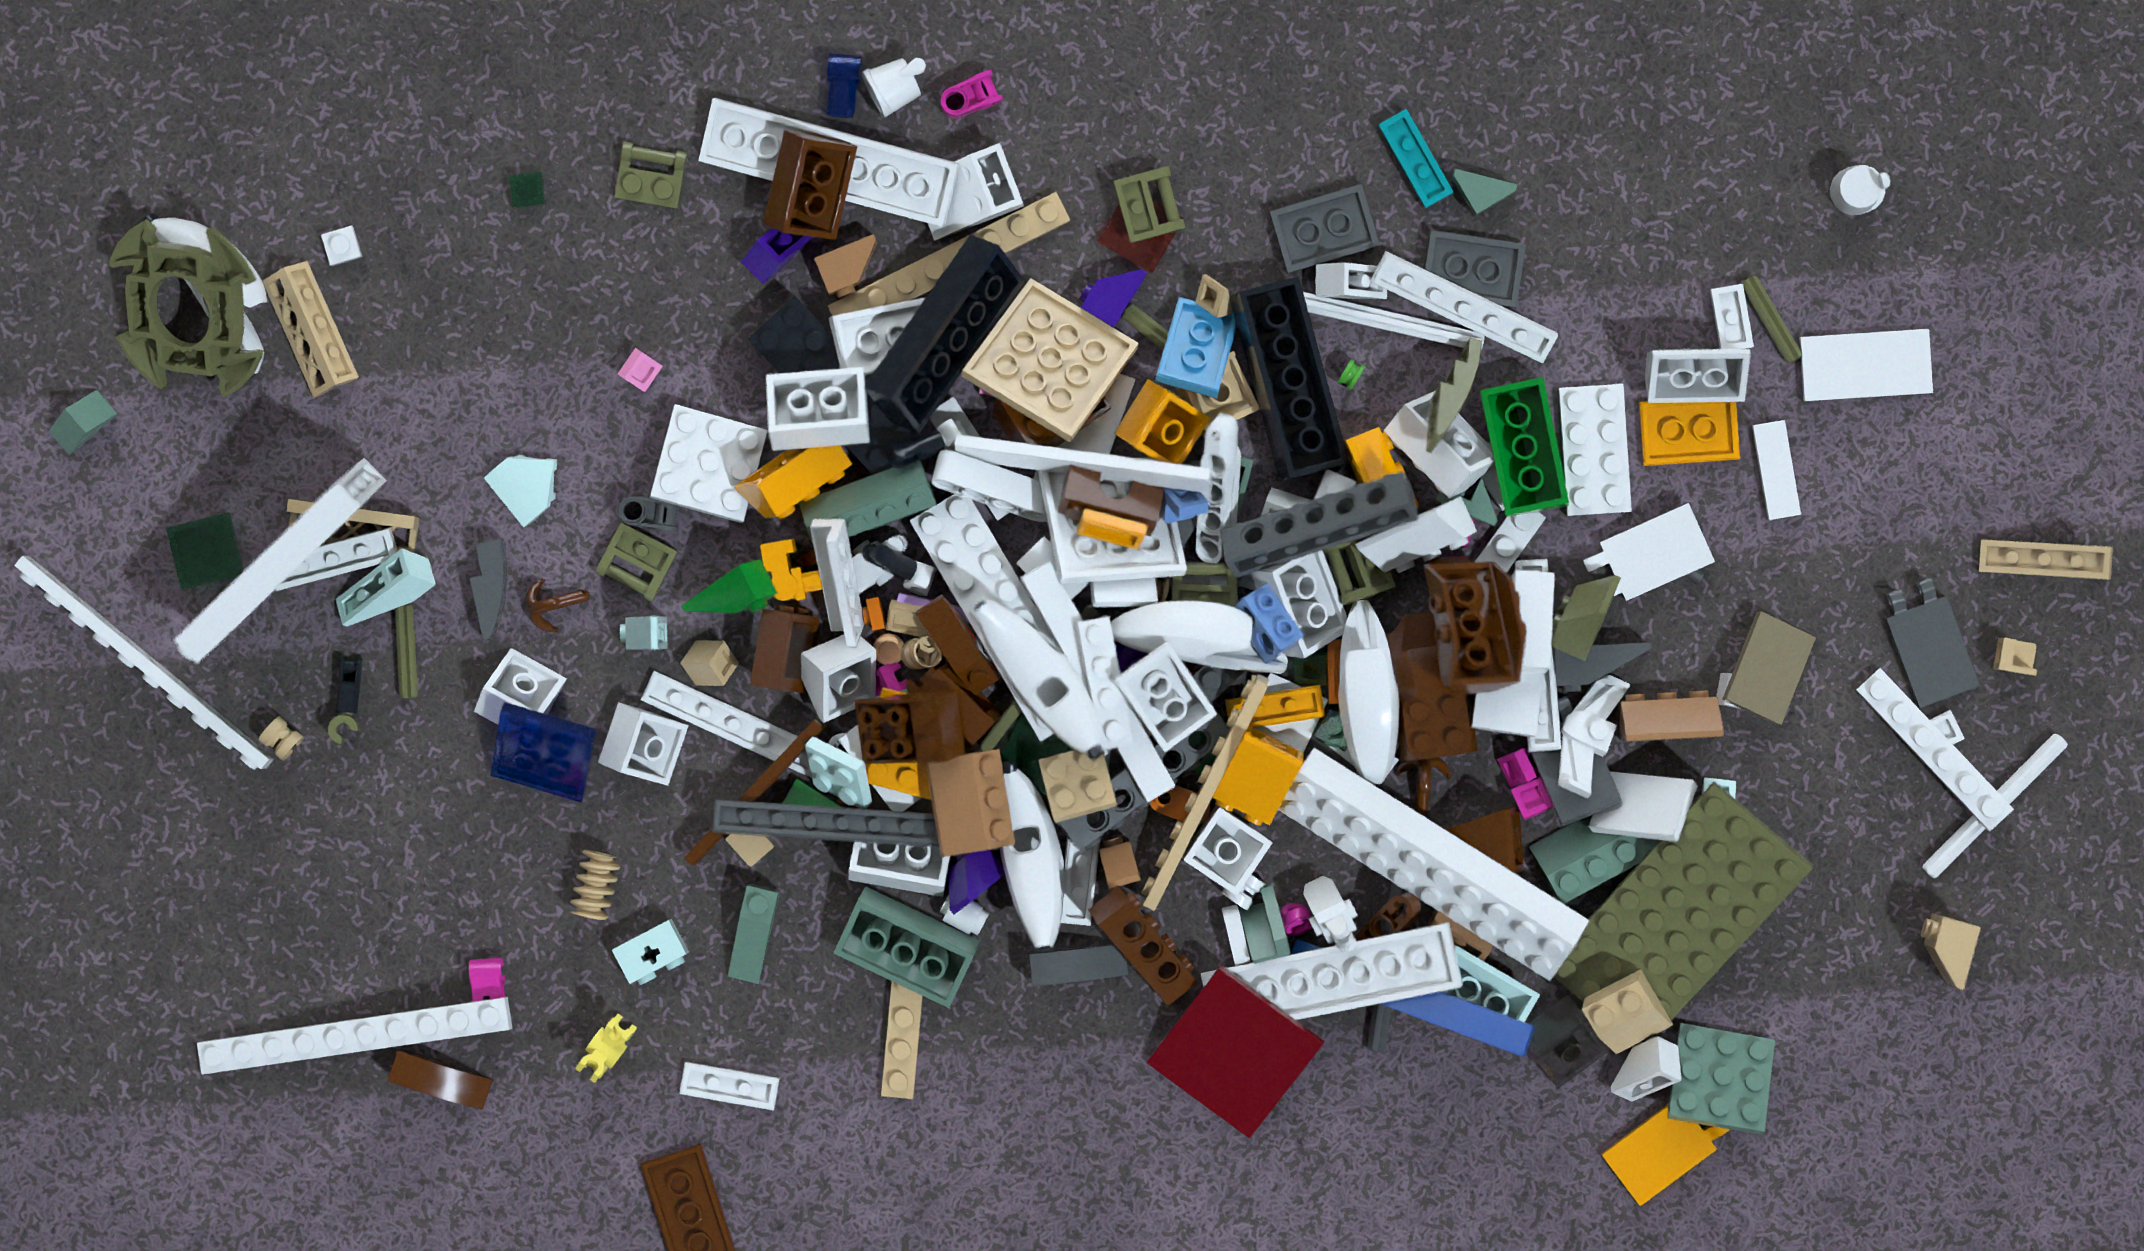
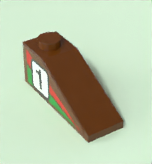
[916,595,1001,695]

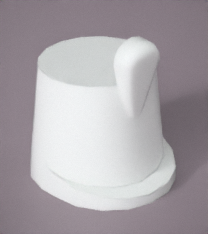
[862,58,926,118]
[1830,165,1890,215]

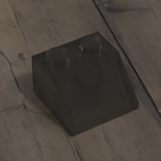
[1528,995,1609,1089]

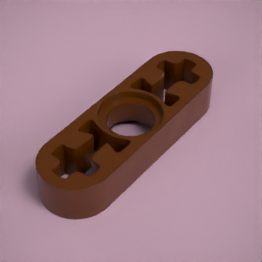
[1354,892,1421,941]

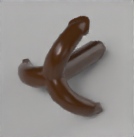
[526,578,590,632]
[1395,758,1451,817]

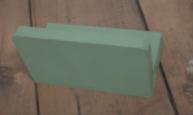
[1239,886,1290,964]

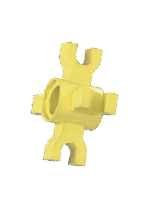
[575,1014,637,1083]

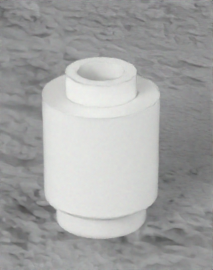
[940,895,989,936]

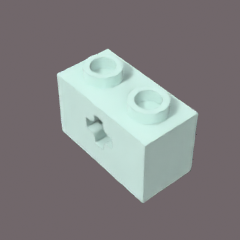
[612,918,689,985]

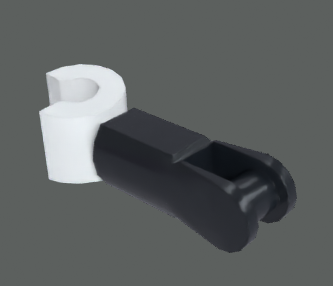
[888,418,969,469]
[862,543,937,596]

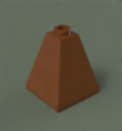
[1446,806,1524,874]

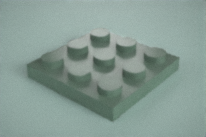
[1667,1023,1775,1135]

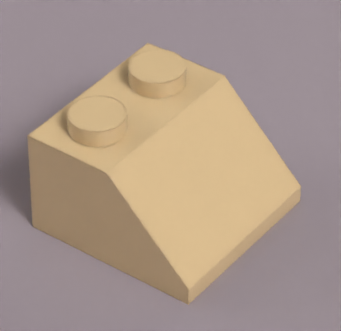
[1921,913,1981,990]
[1582,969,1673,1054]

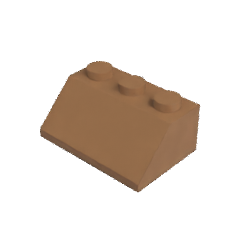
[1618,690,1724,741]
[925,749,1015,857]

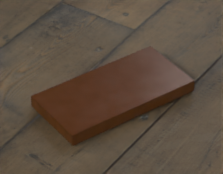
[640,1144,736,1251]

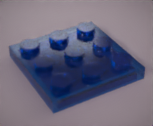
[490,702,597,803]

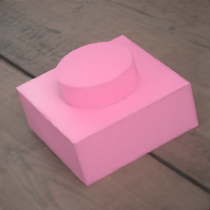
[618,348,663,392]

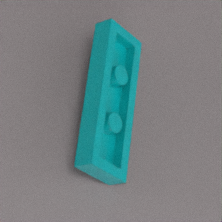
[1378,109,1454,209]

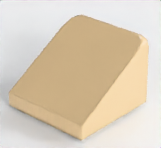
[1195,274,1232,318]

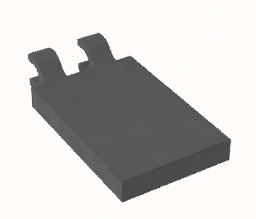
[1884,578,1980,708]
[1525,696,1622,827]

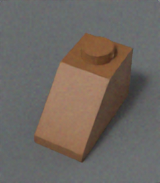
[814,234,878,299]
[1099,836,1140,889]

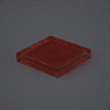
[1097,200,1184,274]

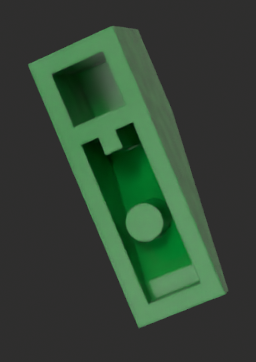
[681,559,777,613]

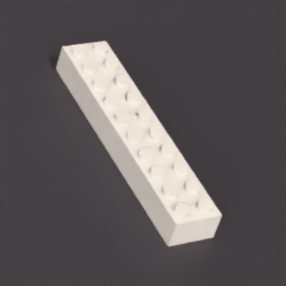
[1278,748,1589,981]

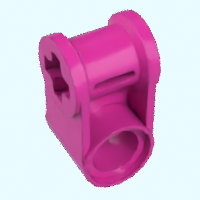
[941,70,1004,119]
[469,957,505,1002]

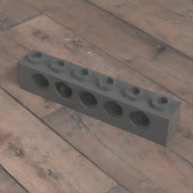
[1220,471,1419,578]
[1052,703,1230,851]

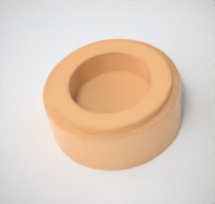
[873,634,904,665]

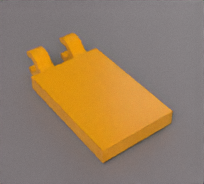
[1601,1103,1730,1206]

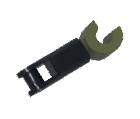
[328,656,363,745]

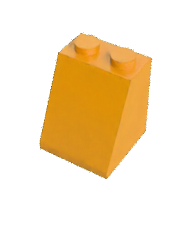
[1114,379,1211,465]
[1212,725,1304,826]

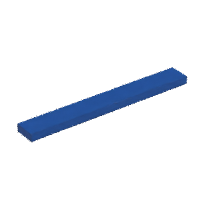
[1291,939,1536,1057]

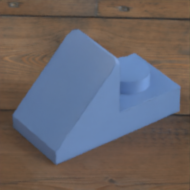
[1156,486,1209,523]

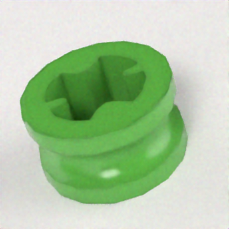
[1337,359,1365,391]

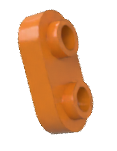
[1150,784,1210,825]

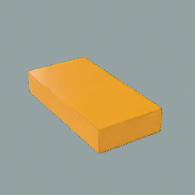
[1076,509,1147,550]

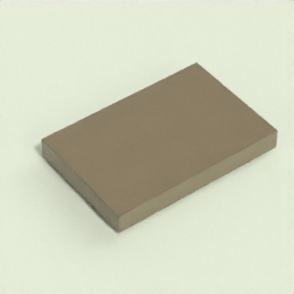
[1722,611,1816,726]

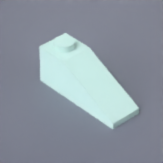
[336,548,436,626]
[620,617,667,650]

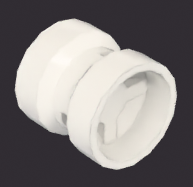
[1221,874,1266,911]

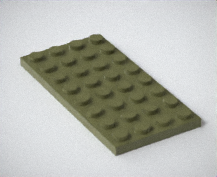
[1553,781,1813,1046]

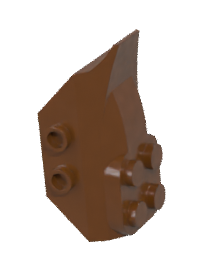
[1424,556,1527,694]
[1385,612,1478,761]

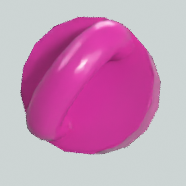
[1280,903,1313,936]

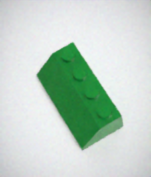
[1480,377,1570,517]

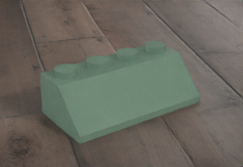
[799,461,937,545]
[1528,815,1660,904]
[834,886,981,1008]

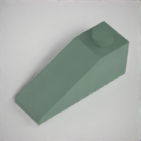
[728,884,781,984]

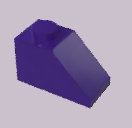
[741,228,813,284]
[1079,269,1147,328]
[948,849,1005,915]

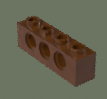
[1089,886,1198,1006]

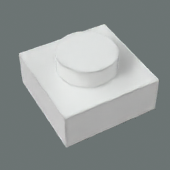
[321,226,362,266]

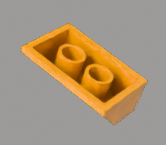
[1344,427,1419,508]
[734,445,852,519]

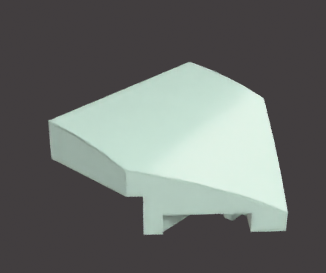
[484,455,557,527]

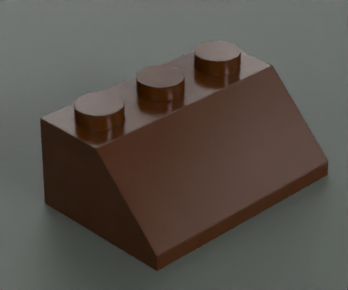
[763,130,858,240]

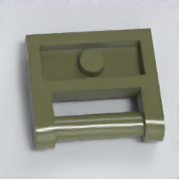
[614,141,688,209]
[1114,166,1186,244]
[595,522,678,602]
[1322,533,1396,606]
[1172,562,1237,607]

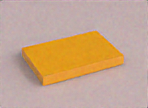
[1639,401,1740,466]

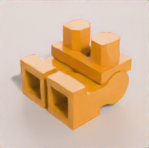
[760,538,823,601]

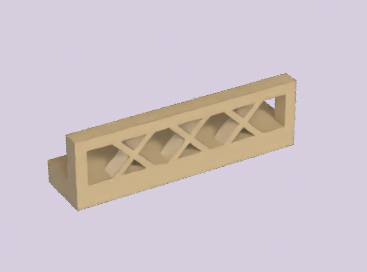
[262,261,359,397]
[287,499,419,553]

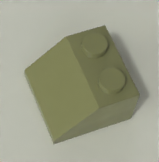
[1551,575,1621,661]

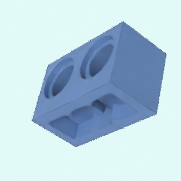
[1234,583,1304,664]

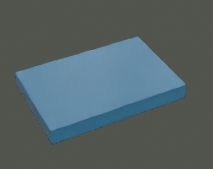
[1155,297,1237,398]

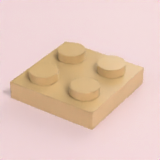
[1039,750,1117,823]

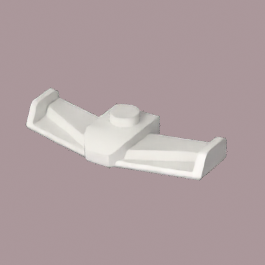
[1558,675,1630,799]

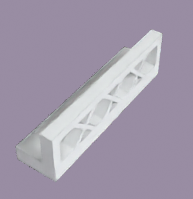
[810,519,865,647]

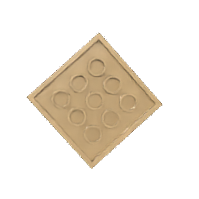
[961,278,1139,442]

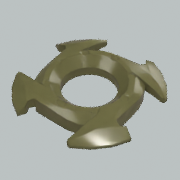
[109,220,264,398]

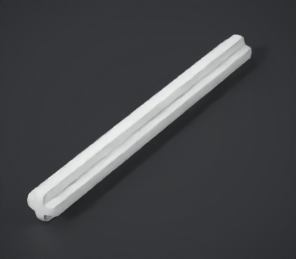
[1303,292,1485,349]
[1922,734,2068,878]

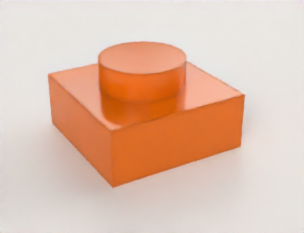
[862,597,886,631]

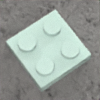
[805,737,872,809]

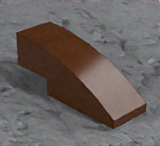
[387,1048,493,1110]

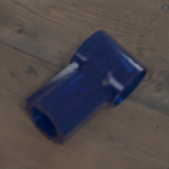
[826,53,862,118]

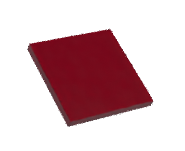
[1147,965,1324,1139]

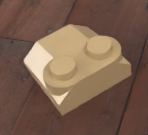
[1177,351,1260,436]

